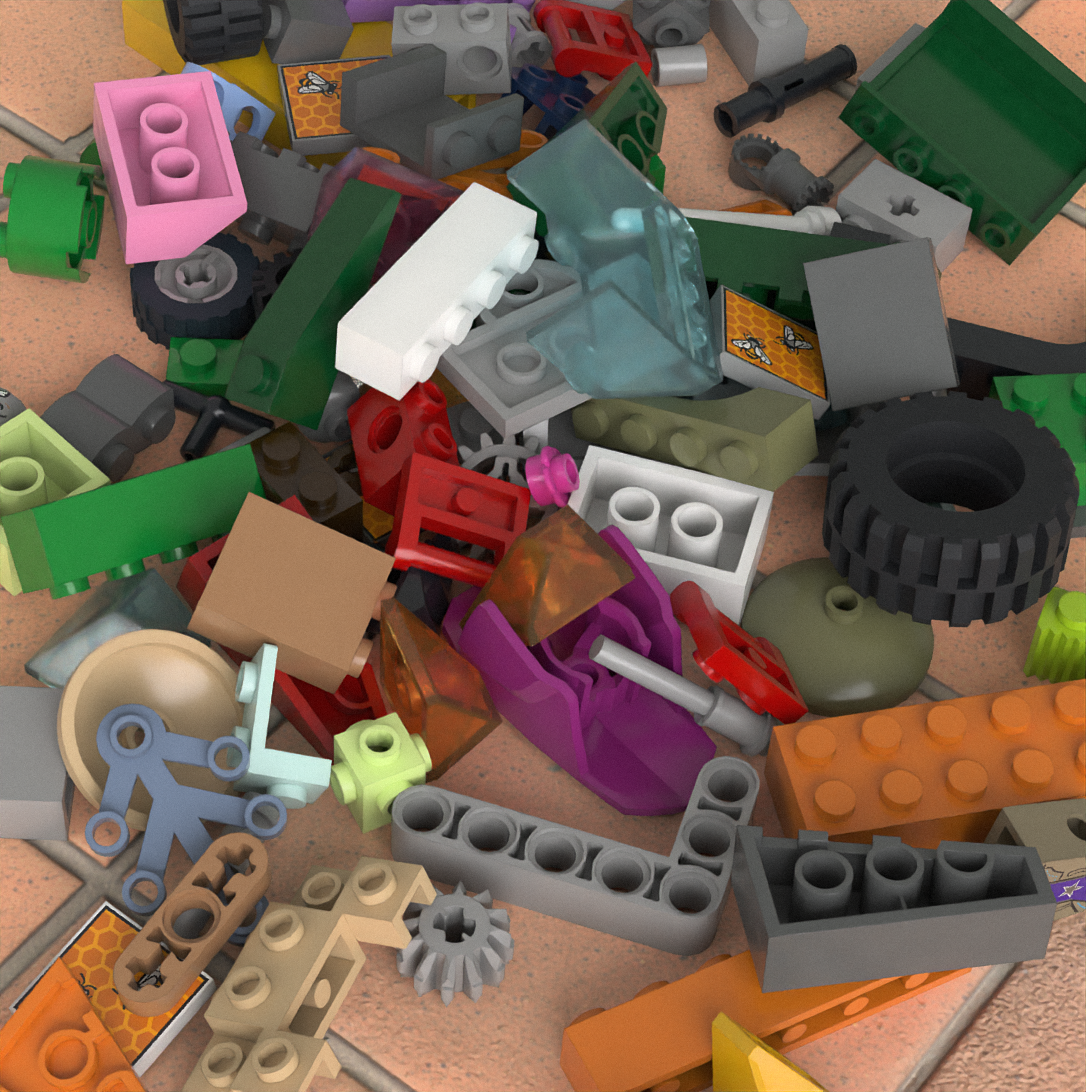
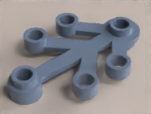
[85,704,287,947]

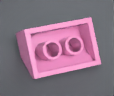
[93,71,248,264]

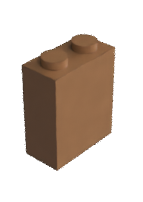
[187,492,397,694]

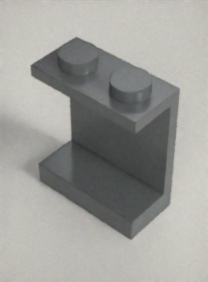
[340,44,524,182]

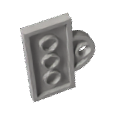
[436,256,711,439]

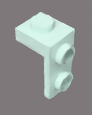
[226,643,332,809]

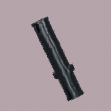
[713,44,857,138]

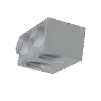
[391,2,512,95]

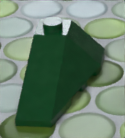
[506,62,668,260]
[224,178,402,431]

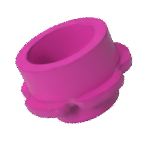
[525,446,580,508]

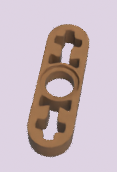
[113,832,272,1017]

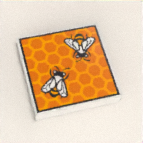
[9,901,217,1077]

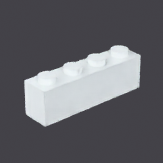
[335,182,539,401]

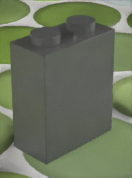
[803,237,960,420]

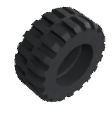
[822,391,1079,627]

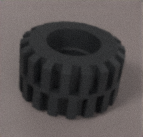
[163,0,264,65]

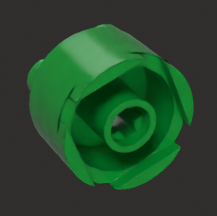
[0,155,105,283]

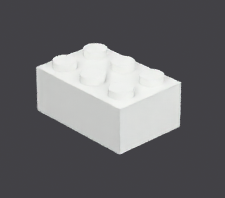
[552,445,774,626]

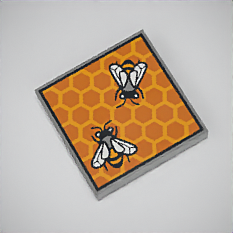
[277,55,390,156]
[710,285,830,420]

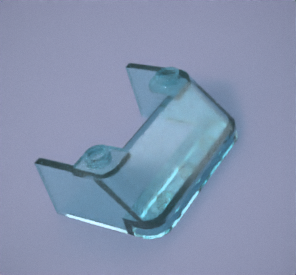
[506,119,723,399]

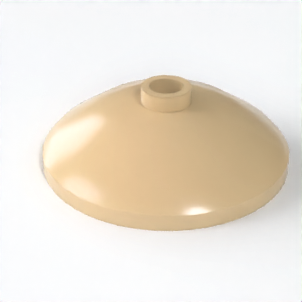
[57,629,245,831]

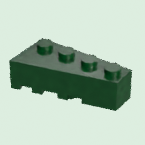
[665,216,942,332]

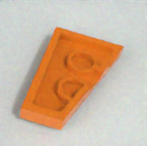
[0,957,149,1092]

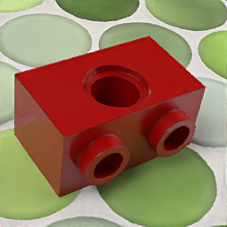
[347,379,459,516]

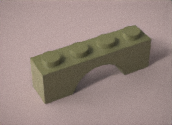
[571,366,818,492]

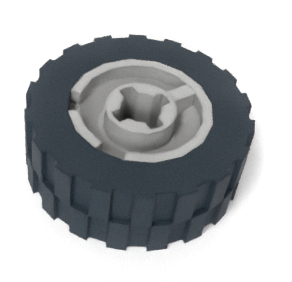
[130,232,260,350]

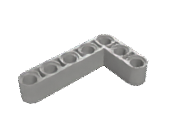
[391,756,760,956]

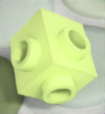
[329,712,432,834]

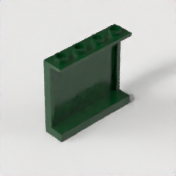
[838,0,1086,266]

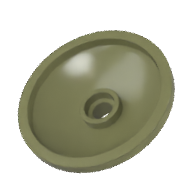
[741,557,934,717]

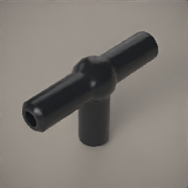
[163,380,276,461]

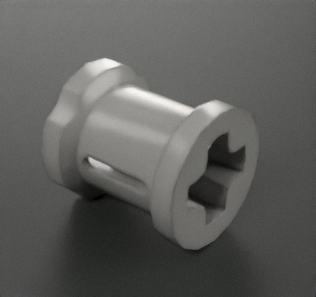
[508,3,552,67]

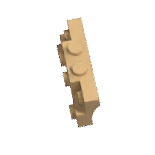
[180,856,437,1092]

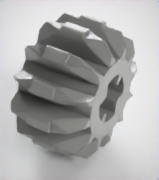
[394,880,514,1007]

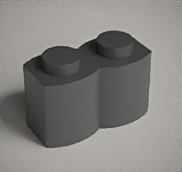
[40,354,176,482]

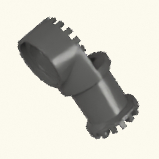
[728,133,834,216]

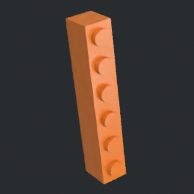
[560,949,972,1092]

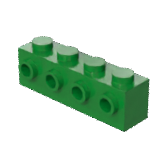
[0,444,267,600]

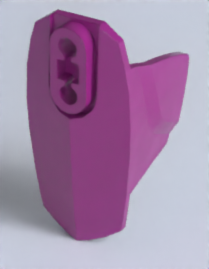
[442,524,717,816]

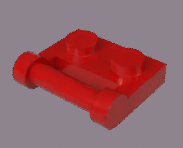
[533,0,652,82]
[384,452,531,602]
[670,581,809,725]

